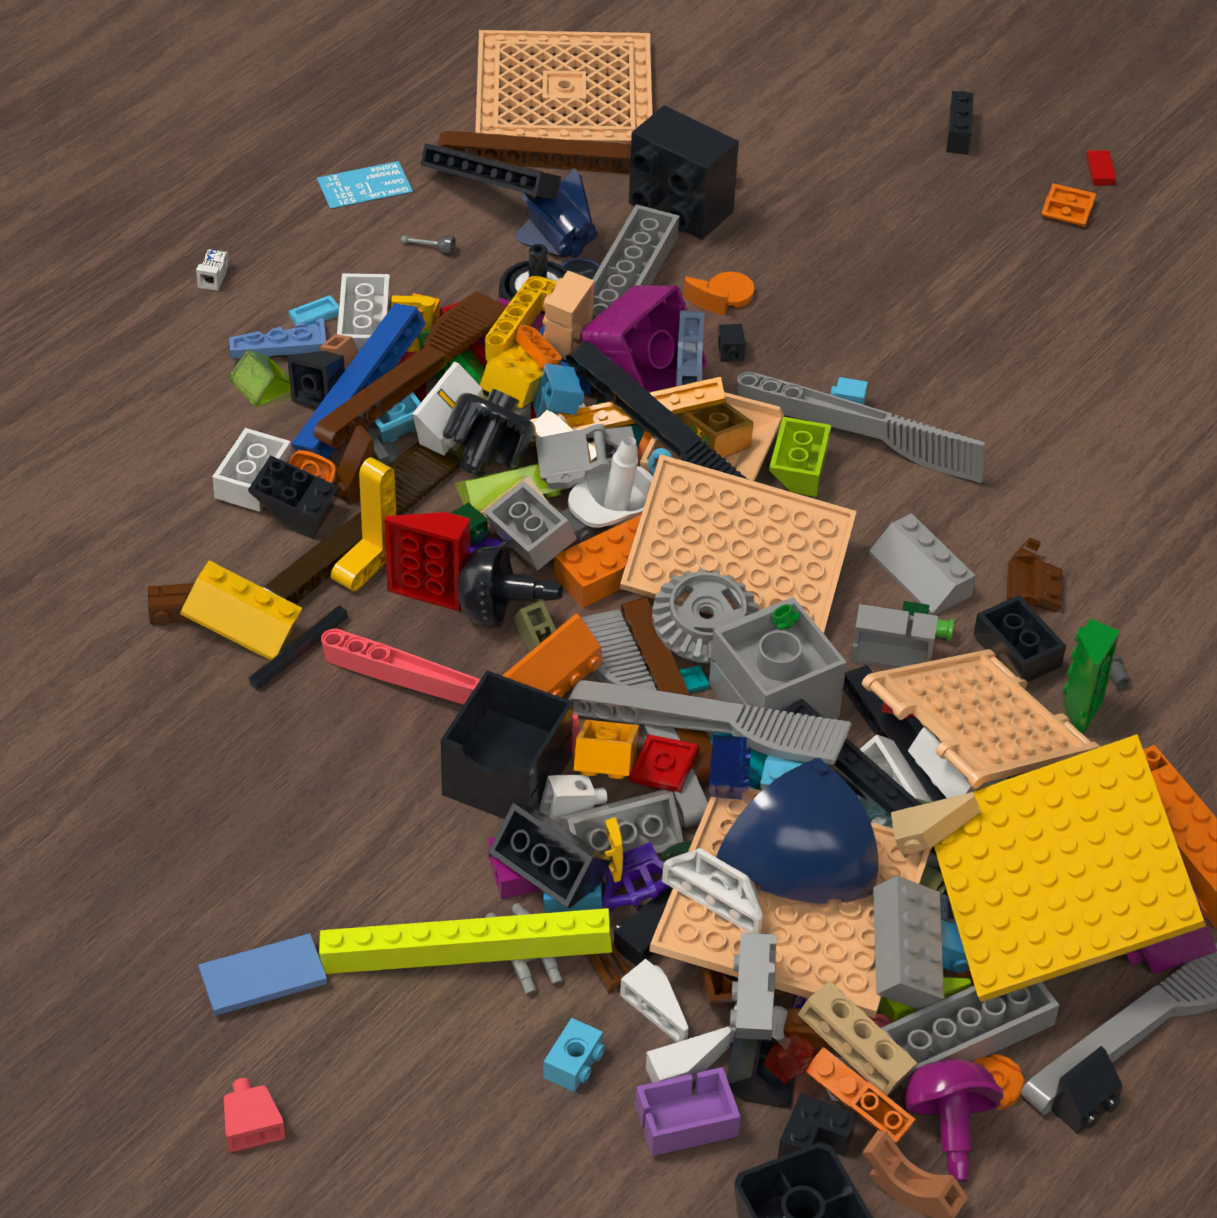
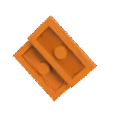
[1041,183,1096,227]

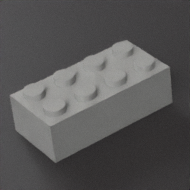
[873,875,944,1010]

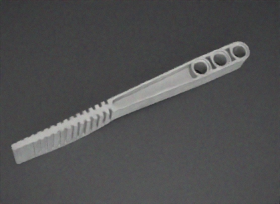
[737,372,985,483]
[581,609,708,829]
[568,680,852,765]
[1021,942,1217,1115]

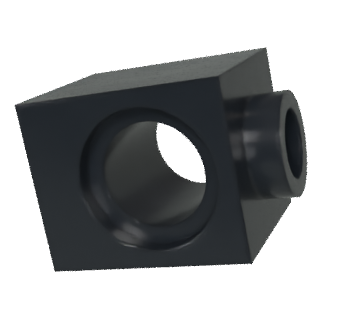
[717,324,746,362]

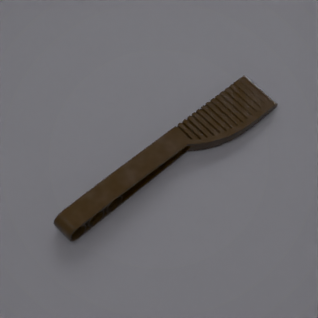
[264,441,463,605]

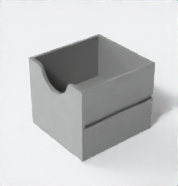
[709,597,847,720]

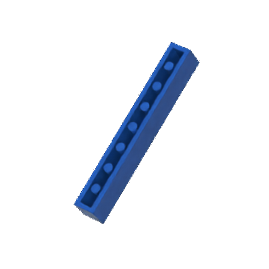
[291,303,426,459]

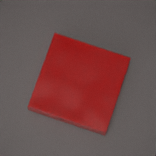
[628,734,700,793]

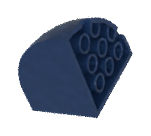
[716,757,879,904]

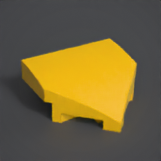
[605,817,623,883]

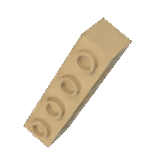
[798,981,917,1096]

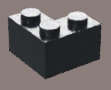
[778,1093,857,1158]

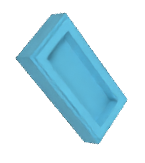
[289,295,339,326]

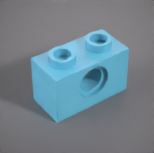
[543,1018,605,1092]

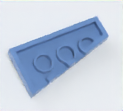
[229,318,326,359]

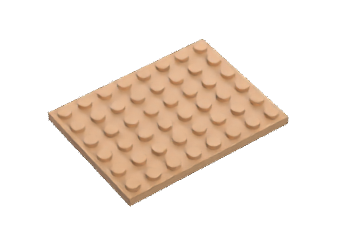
[619,454,857,634]

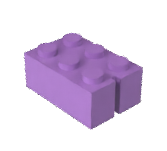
[635,1067,741,1156]

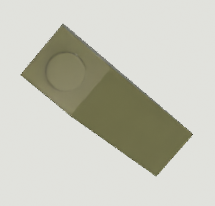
[513,601,556,652]

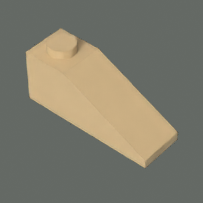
[891,792,981,855]

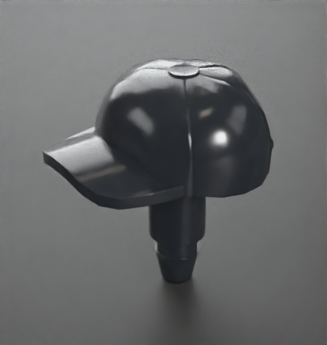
[457,539,563,628]

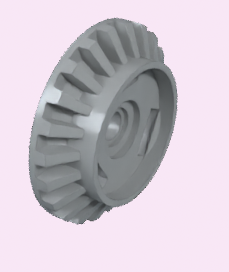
[652,569,759,663]

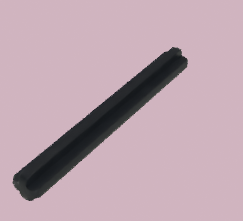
[249,606,348,689]

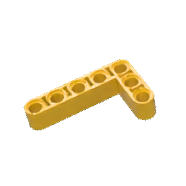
[485,276,557,361]
[331,457,396,592]

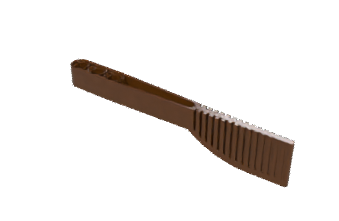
[314,291,507,449]

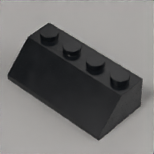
[489,803,612,908]

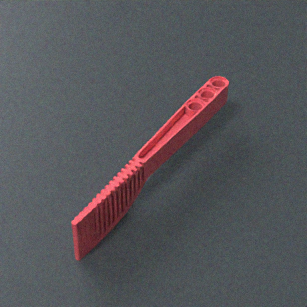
[321,629,580,755]

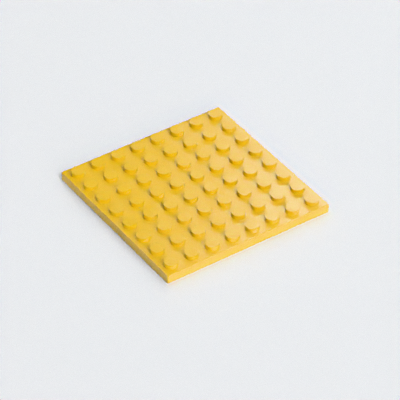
[934,734,1206,1002]

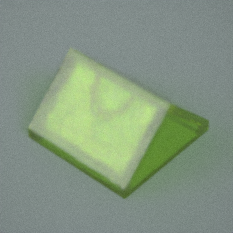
[229,349,290,407]

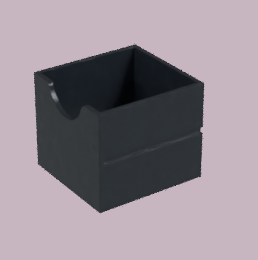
[441,670,573,819]

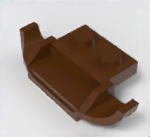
[1007,537,1063,615]

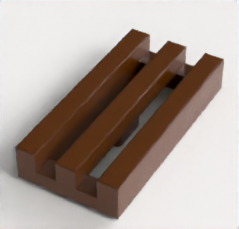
[585,942,630,994]

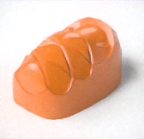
[288,450,338,484]

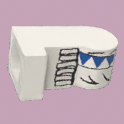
[196,249,229,291]

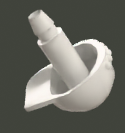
[568,436,653,527]

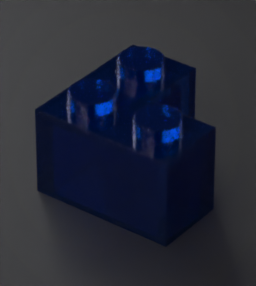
[708,734,751,800]

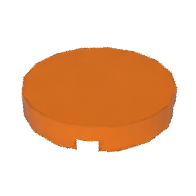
[708,271,755,308]
[973,1054,1025,1109]

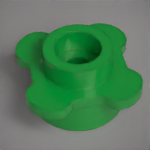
[772,604,801,630]

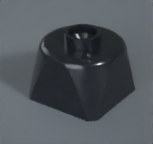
[734,1142,873,1218]

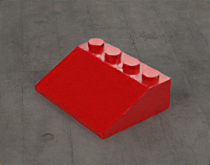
[384,512,470,612]

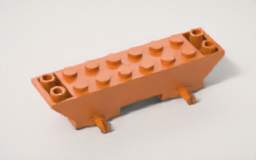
[1143,745,1217,928]

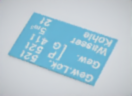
[317,161,413,209]

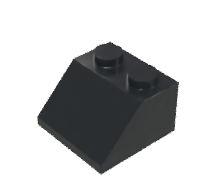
[287,351,345,408]
[726,1036,799,1108]
[1052,1046,1123,1135]

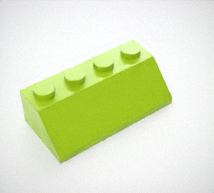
[455,463,567,511]

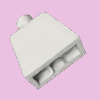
[539,775,607,825]

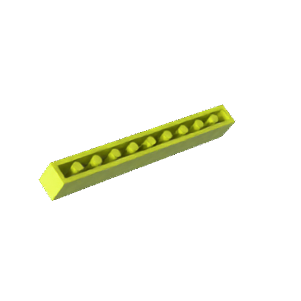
[319,908,612,974]

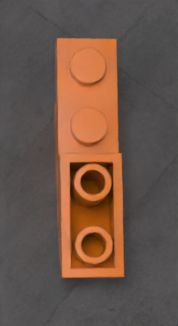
[805,1047,916,1144]

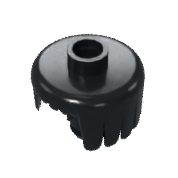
[442,388,536,477]

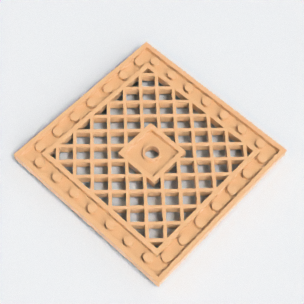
[475,30,652,145]

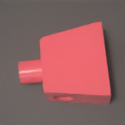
[224,1078,285,1153]

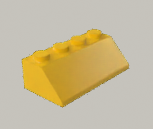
[180,560,302,660]

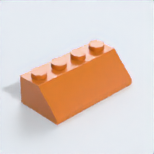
[502,613,603,698]

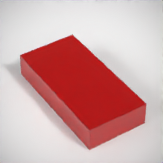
[1086,150,1116,186]

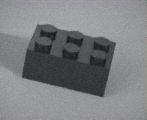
[973,595,1066,682]

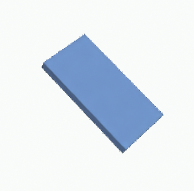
[198,933,327,1016]

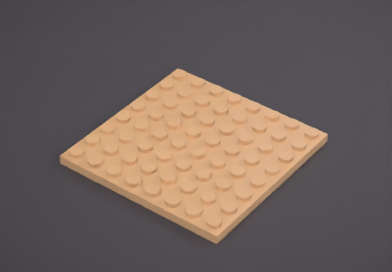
[650,779,932,1018]

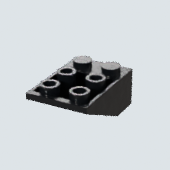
[248,455,339,539]

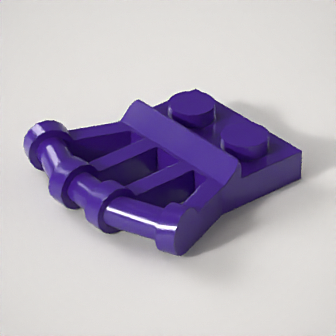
[603,842,670,912]

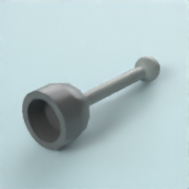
[400,235,456,255]

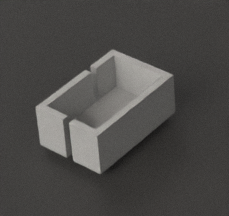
[851,604,938,669]

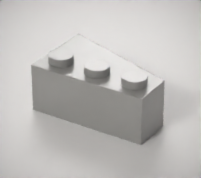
[730,933,776,1040]

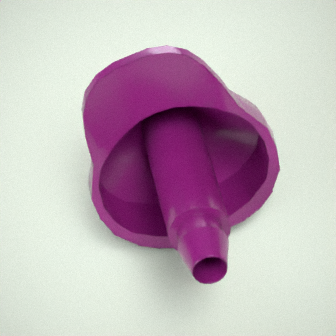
[904,1059,1004,1182]

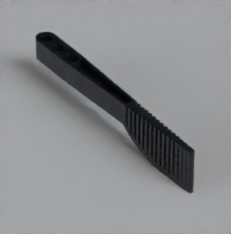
[566,340,749,480]

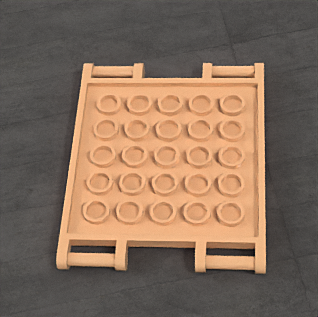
[862,649,1101,789]

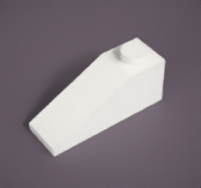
[620,959,689,1042]
[646,1027,731,1083]

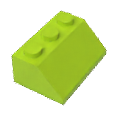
[769,417,831,497]

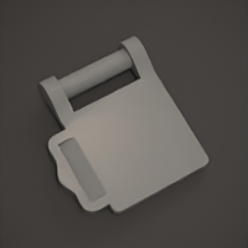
[536,424,611,489]

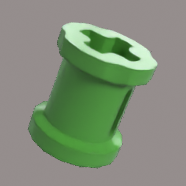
[935,618,954,642]

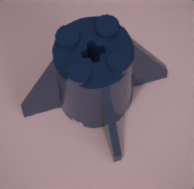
[514,168,598,258]

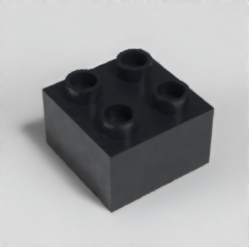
[629,105,739,240]

